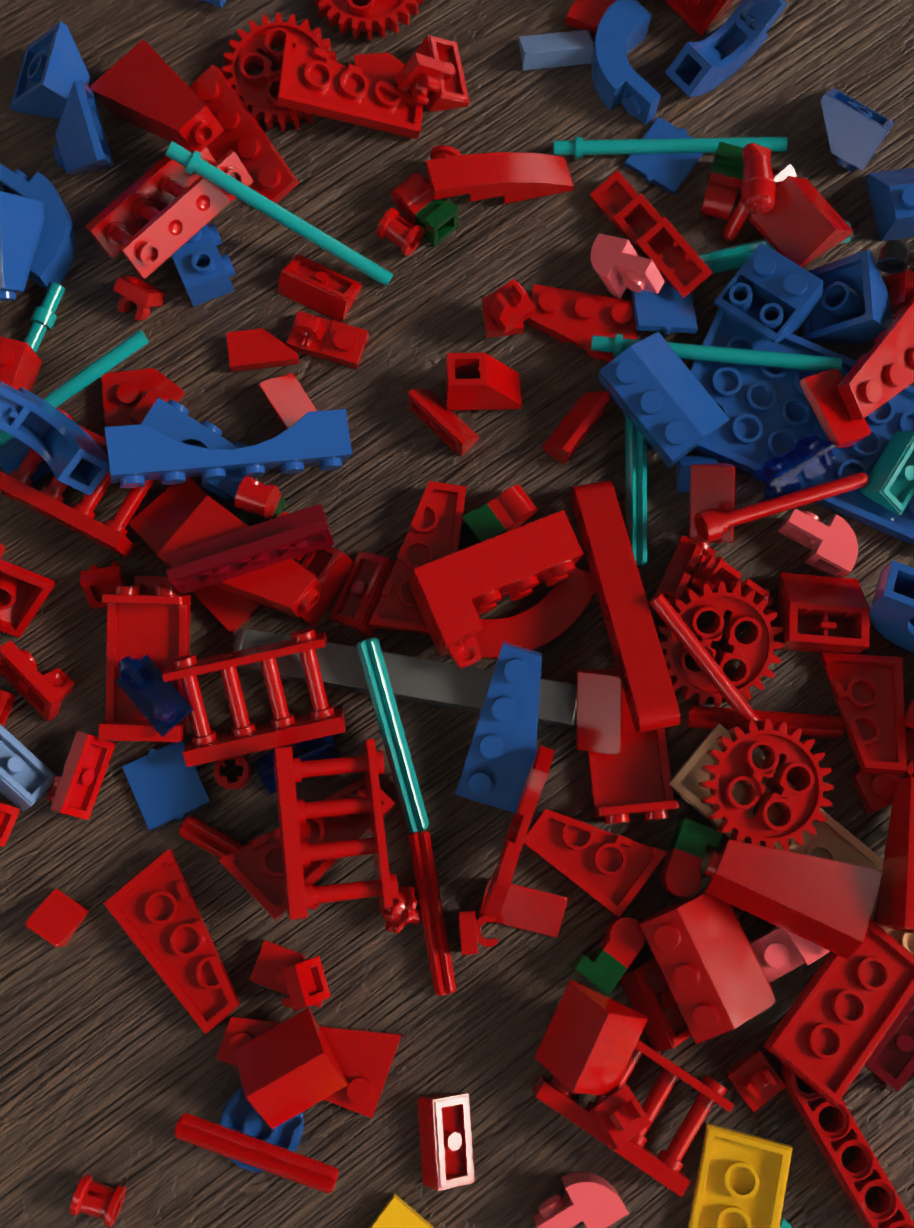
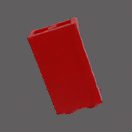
[99,586,191,742]
[586,668,679,824]

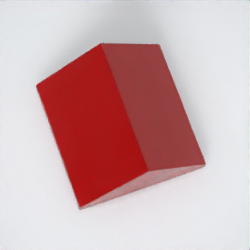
[749,175,853,268]
[0,559,55,638]
[535,979,648,1096]
[233,1007,348,1129]

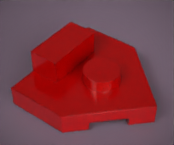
[101,368,185,427]

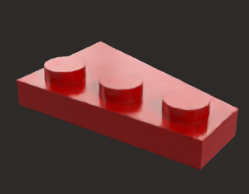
[527,284,638,362]
[819,652,907,775]
[523,809,667,918]

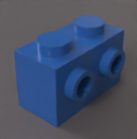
[172,222,236,307]

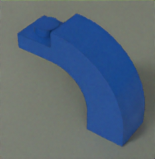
[591,0,661,125]
[665,0,788,97]
[0,163,76,291]
[0,381,109,496]
[869,560,914,654]

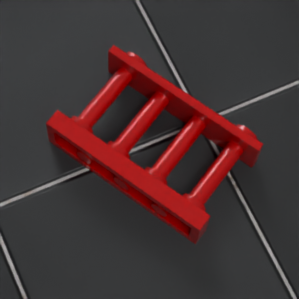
[84,147,254,279]
[0,408,174,559]
[162,628,347,767]
[273,739,398,921]
[532,1040,734,1197]

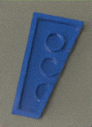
[455,642,542,813]

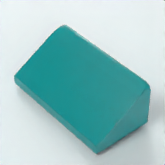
[860,430,914,515]

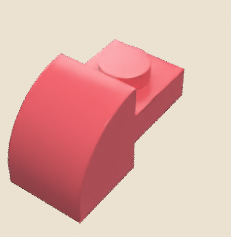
[590,233,665,299]
[778,509,858,578]
[749,926,829,983]
[533,1172,629,1228]

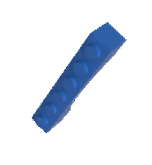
[105,409,352,488]

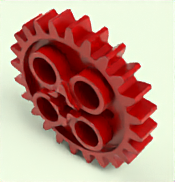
[313,0,423,41]
[222,13,337,132]
[655,579,784,708]
[698,719,834,851]

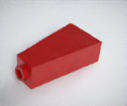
[90,39,225,153]
[156,495,322,618]
[874,772,914,934]
[704,840,883,959]

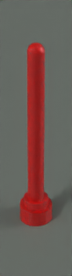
[694,472,869,543]

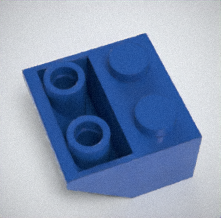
[714,242,823,344]

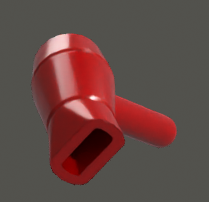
[722,143,776,242]

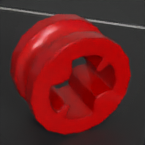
[213,755,252,790]

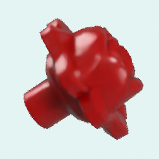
[380,885,422,934]

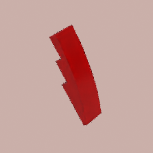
[426,152,574,204]
[590,170,713,299]

